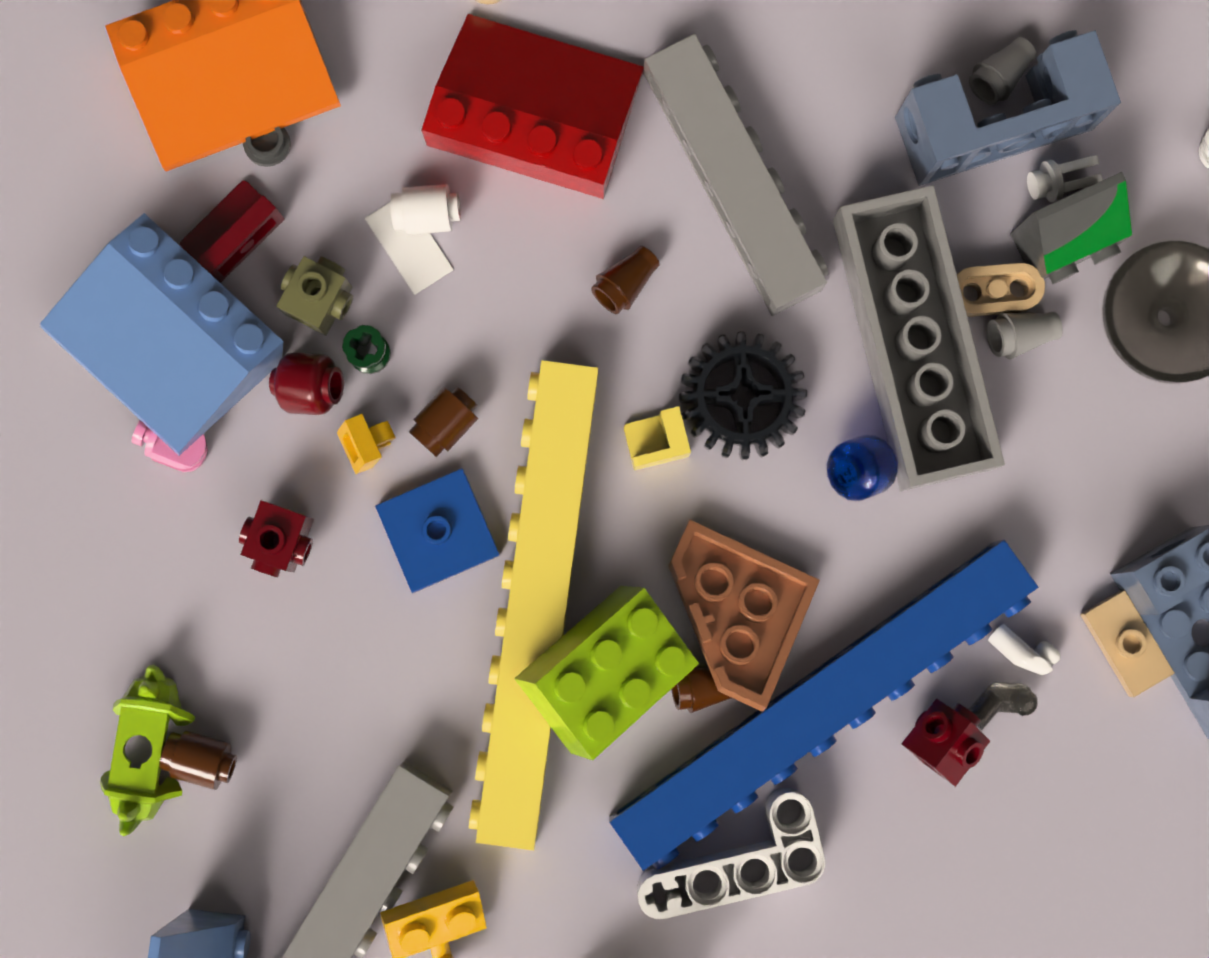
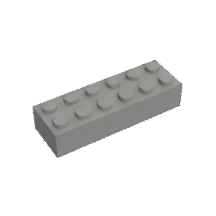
[832,185,1005,491]

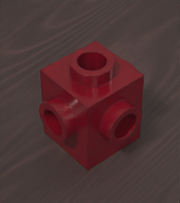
[239,500,314,578]
[901,698,990,787]

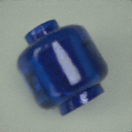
[826,435,898,501]

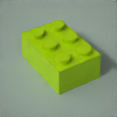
[514,586,699,761]

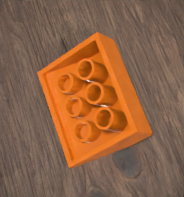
[105,0,341,172]

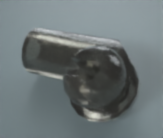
[968,682,1038,730]

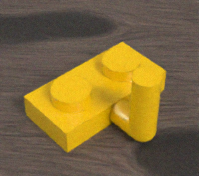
[380,880,487,958]

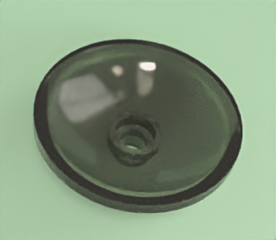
[1102,241,1209,384]

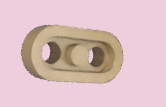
[957,263,1045,317]

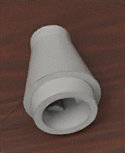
[969,37,1037,105]
[987,312,1063,359]

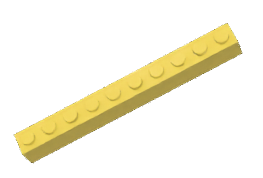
[469,360,598,851]

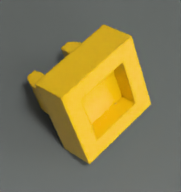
[337,414,396,474]

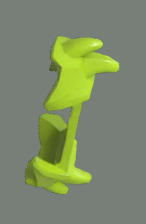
[100,665,195,836]

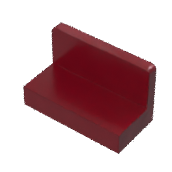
[180,180,285,283]

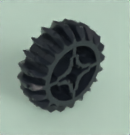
[678,331,808,460]

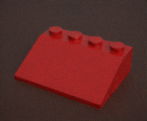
[421,14,644,199]

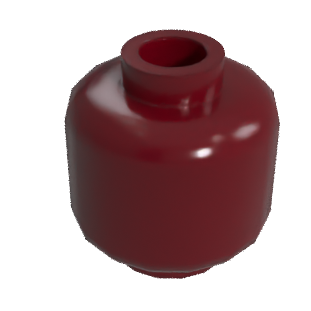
[269,353,344,415]

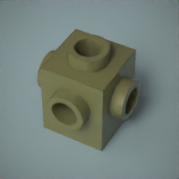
[276,256,354,336]

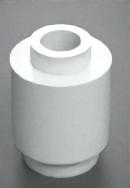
[390,184,461,235]

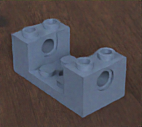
[895,30,1121,186]
[1110,525,1209,739]

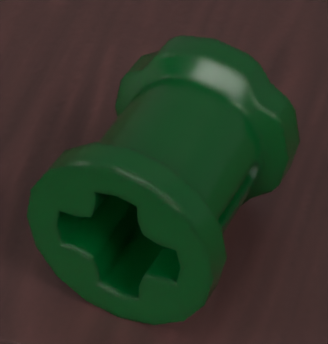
[342,325,391,374]

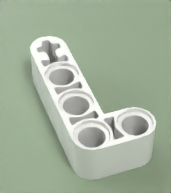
[637,787,825,919]

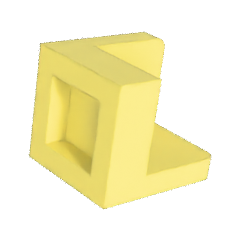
[624,406,691,471]

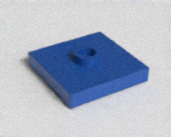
[375,468,500,593]

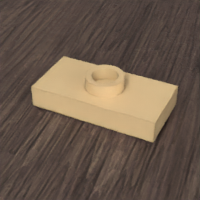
[1080,590,1175,697]

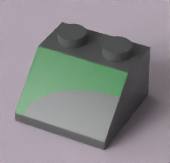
[1010,172,1132,284]

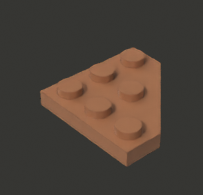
[668,520,820,712]

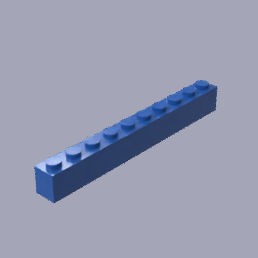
[609,540,1039,871]

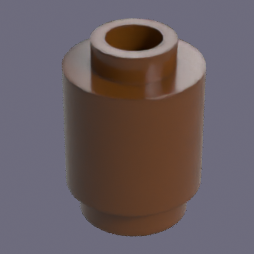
[409,386,478,457]
[160,731,237,790]

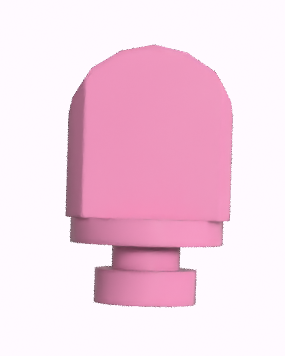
[132,420,208,472]

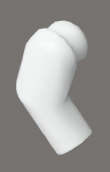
[988,624,1061,675]

